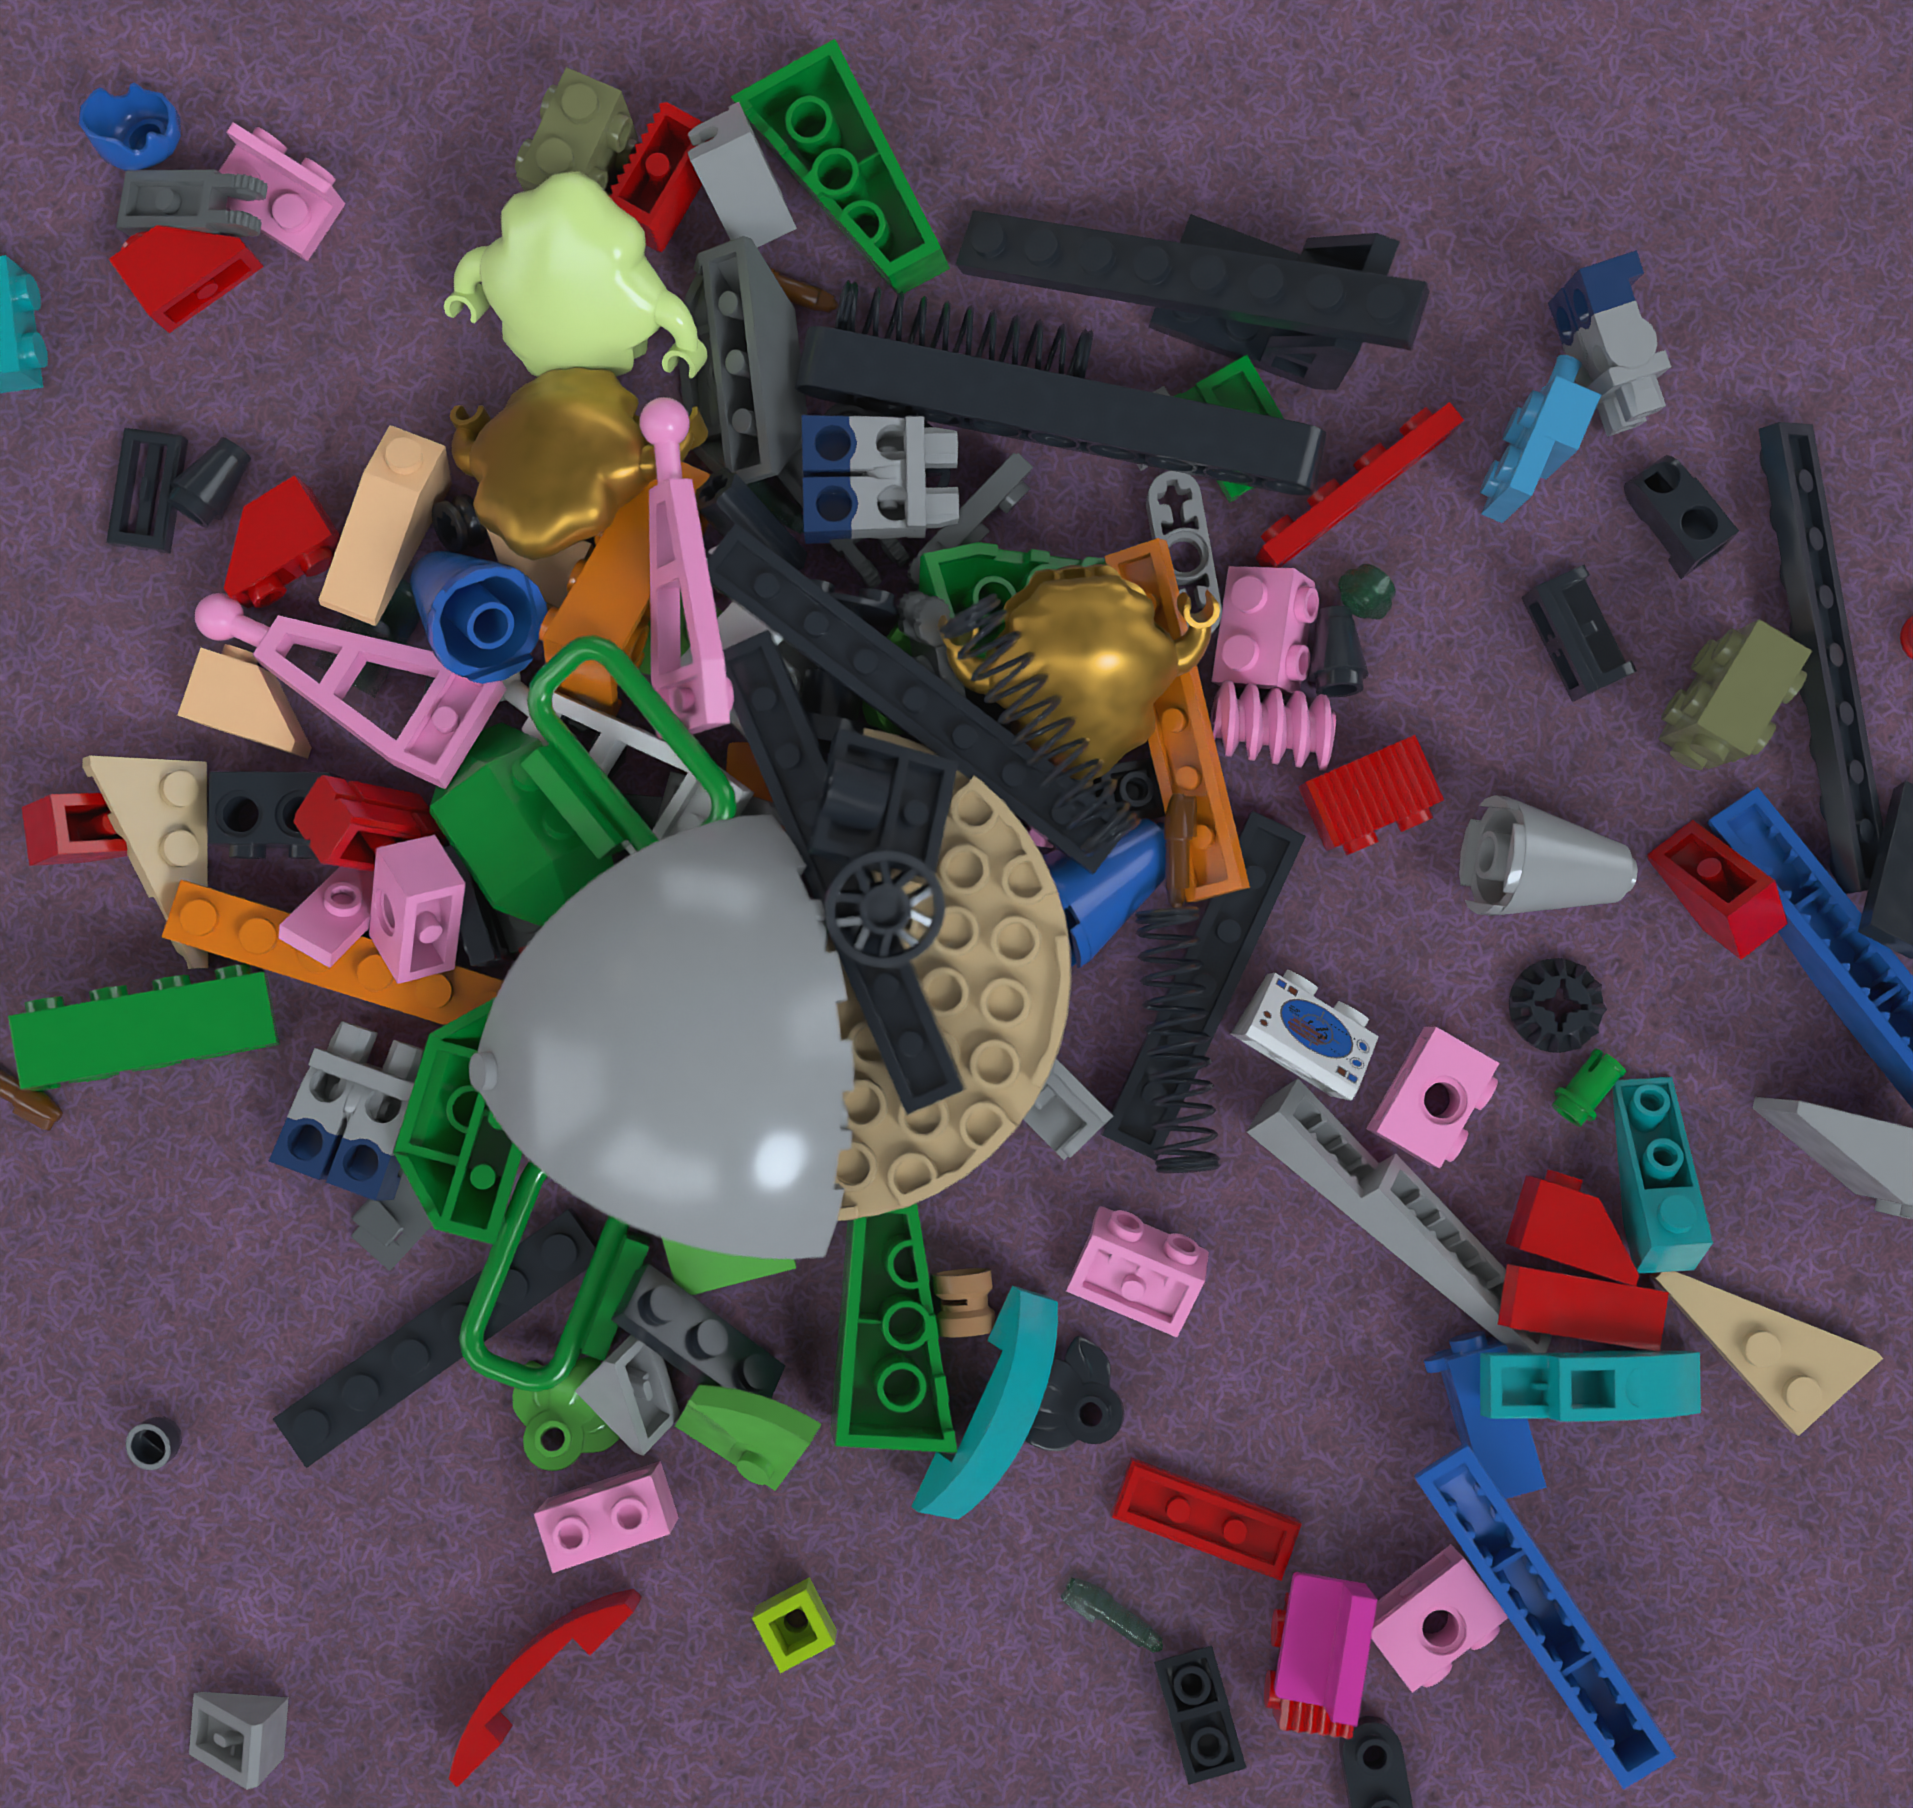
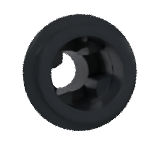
[167,437,251,528]
[1309,606,1369,698]

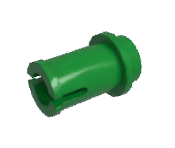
[1551,1048,1626,1127]

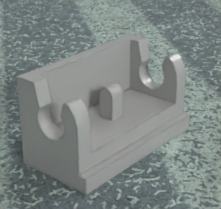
[688,102,797,247]
[1024,1059,1113,1160]

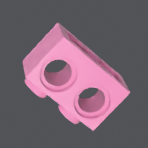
[534,1461,679,1573]

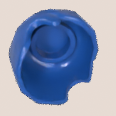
[79,83,181,171]

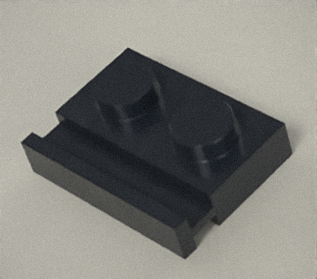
[443,846,516,967]

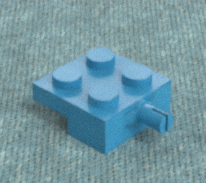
[1480,355,1601,523]

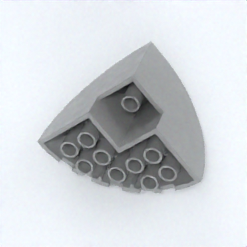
[469,814,854,1259]

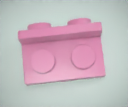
[218,123,345,261]
[1066,1206,1209,1337]

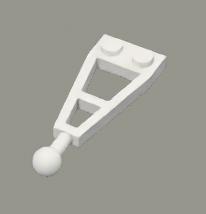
[499,672,754,855]

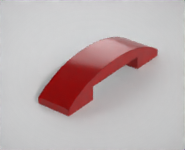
[449,1589,642,1787]

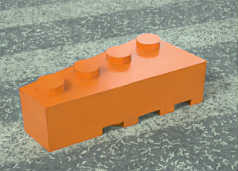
[539,462,711,717]

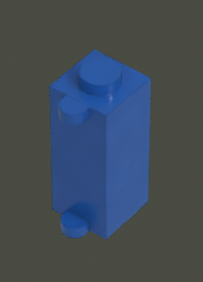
[1423,1331,1547,1499]

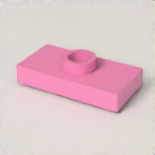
[279,866,374,968]

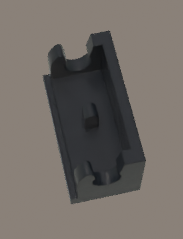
[1521,564,1637,702]

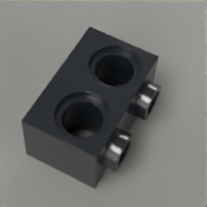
[208,772,346,859]

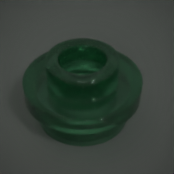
[1338,564,1396,620]

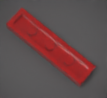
[1255,402,1464,568]

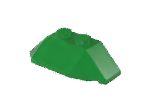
[429,722,614,926]
[393,997,523,1245]

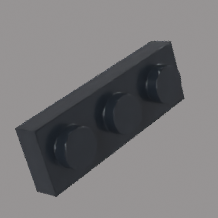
[611,1264,786,1399]

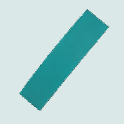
[911,1286,1058,1520]

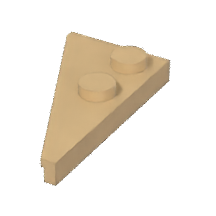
[83,756,208,969]
[1649,1271,1883,1436]

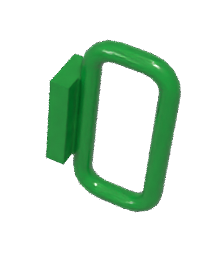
[521,635,737,860]
[459,1160,650,1392]

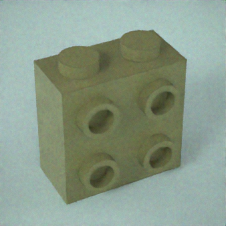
[515,67,640,195]
[1658,619,1812,770]

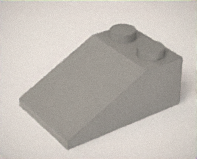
[1753,1097,1913,1219]

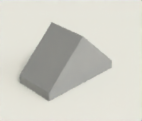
[575,1335,681,1456]
[189,1692,289,1789]

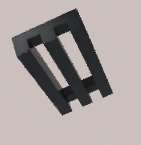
[106,428,188,554]

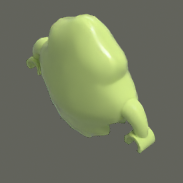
[444,171,708,378]

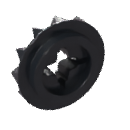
[1509,958,1607,1053]

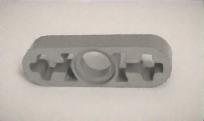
[1146,471,1222,635]

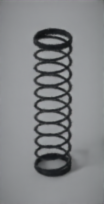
[835,280,1094,379]
[939,593,1141,856]
[1134,907,1221,1174]

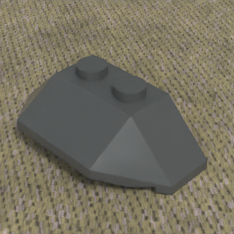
[679,236,807,484]

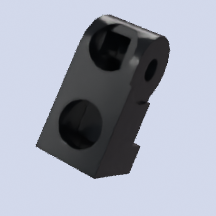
[1624,455,1739,579]

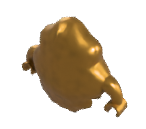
[450,367,708,561]
[938,564,1220,781]

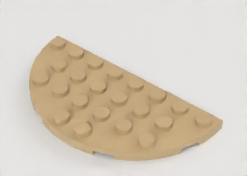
[826,728,1072,1221]

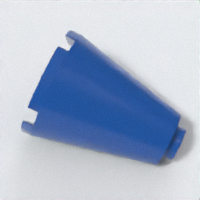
[410,551,547,684]
[1042,818,1166,969]

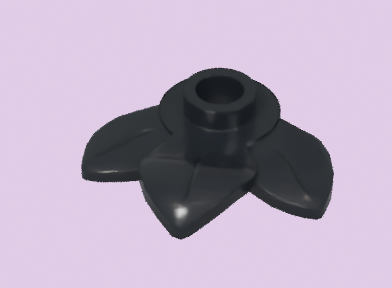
[1025,1336,1125,1451]

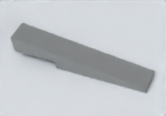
[1247,1078,1552,1353]

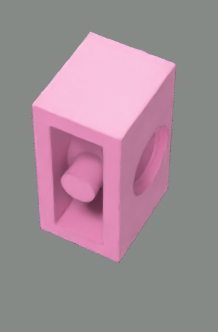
[369,835,465,984]
[1366,1027,1500,1168]
[1371,1544,1508,1693]

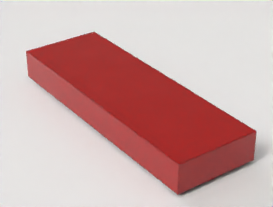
[1497,1264,1669,1351]
[1111,1457,1302,1581]

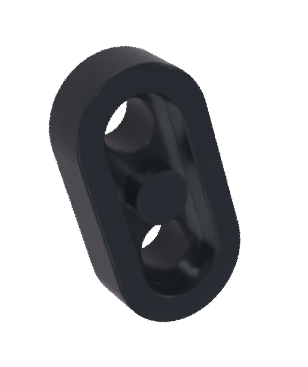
[1339,1716,1413,1808]

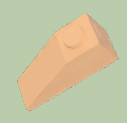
[319,425,452,626]

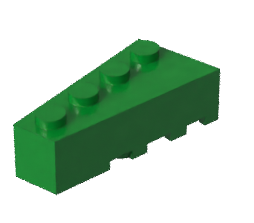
[731,39,950,295]
[8,964,280,1091]
[830,1203,958,1453]

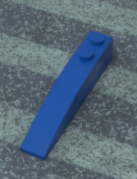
[1707,787,1913,1109]
[1414,1442,1676,1789]

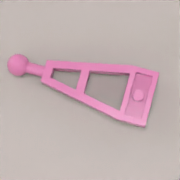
[640,397,734,739]
[195,593,506,790]

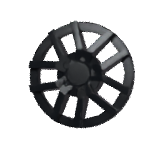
[824,847,945,967]

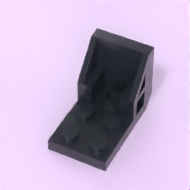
[1148,214,1400,390]

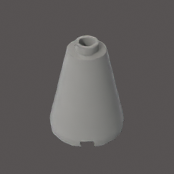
[1459,795,1638,916]

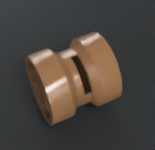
[932,1268,996,1337]

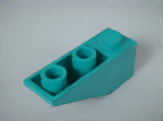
[1612,1077,1713,1274]

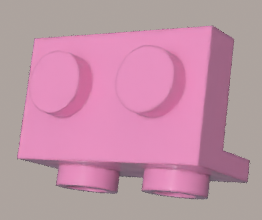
[1211,566,1319,696]

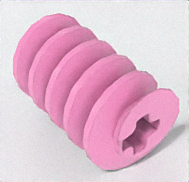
[1210,680,1336,772]

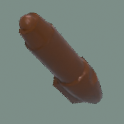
[770,268,838,313]
[1164,794,1197,908]
[0,1069,63,1131]

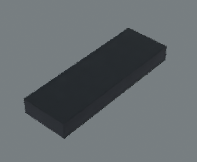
[1858,780,1913,959]

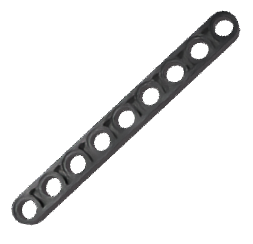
[795,326,1326,496]

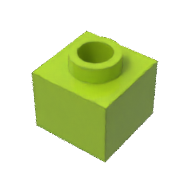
[752,1577,837,1673]

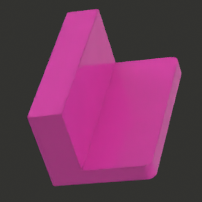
[1274,1572,1377,1726]

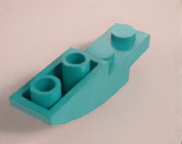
[1480,1351,1701,1422]

